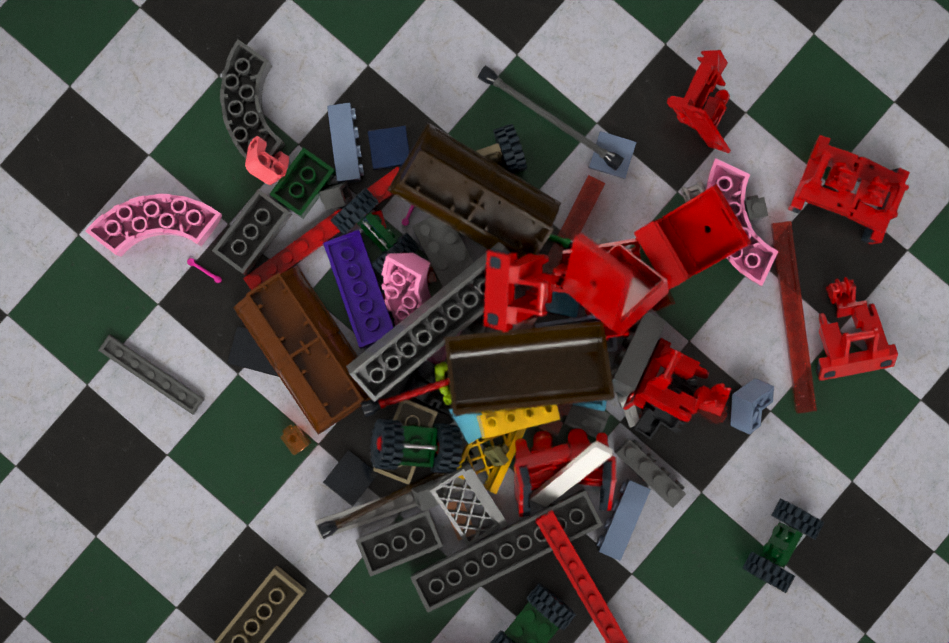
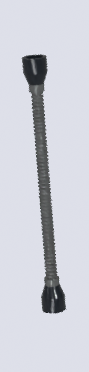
[478,65,624,171]

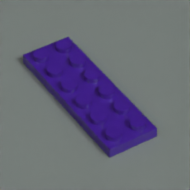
[323,230,394,349]

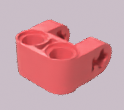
[245,136,289,185]

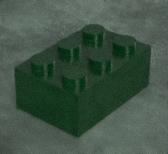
[270,147,336,219]

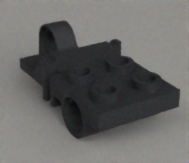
[398,361,452,416]
[634,374,697,440]

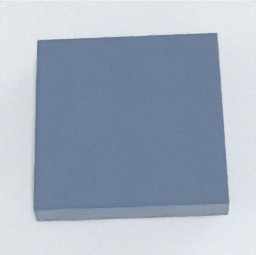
[589,131,636,179]

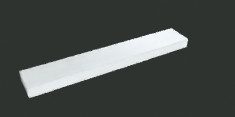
[530,442,613,507]

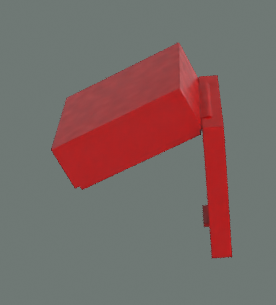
[633,184,752,290]
[563,233,668,336]

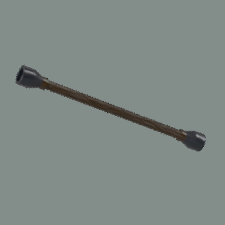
[317,450,477,540]

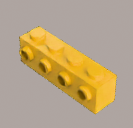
[477,405,560,439]

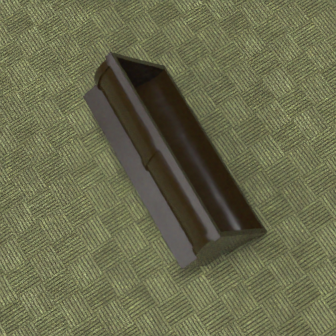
[387,123,561,259]
[444,321,615,417]

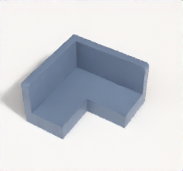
[731,378,774,435]

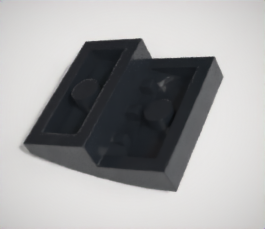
[323,450,378,507]

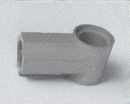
[616,392,642,427]

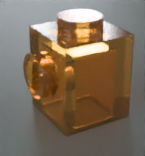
[280,424,311,455]

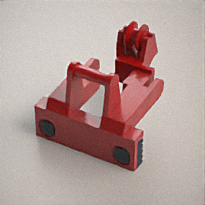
[484,248,568,332]
[816,277,898,381]

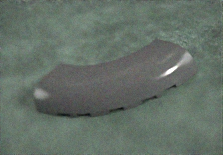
[220,40,286,159]

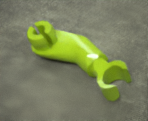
[434,361,451,405]

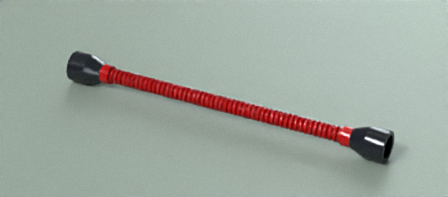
[360,377,449,418]

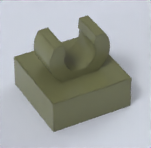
[483,444,510,466]

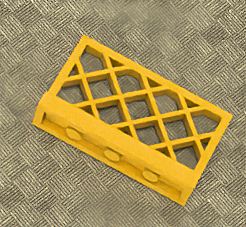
[457,428,527,494]

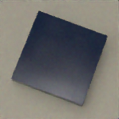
[368,126,409,170]

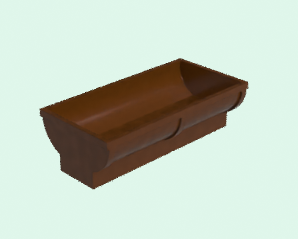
[233,266,371,435]

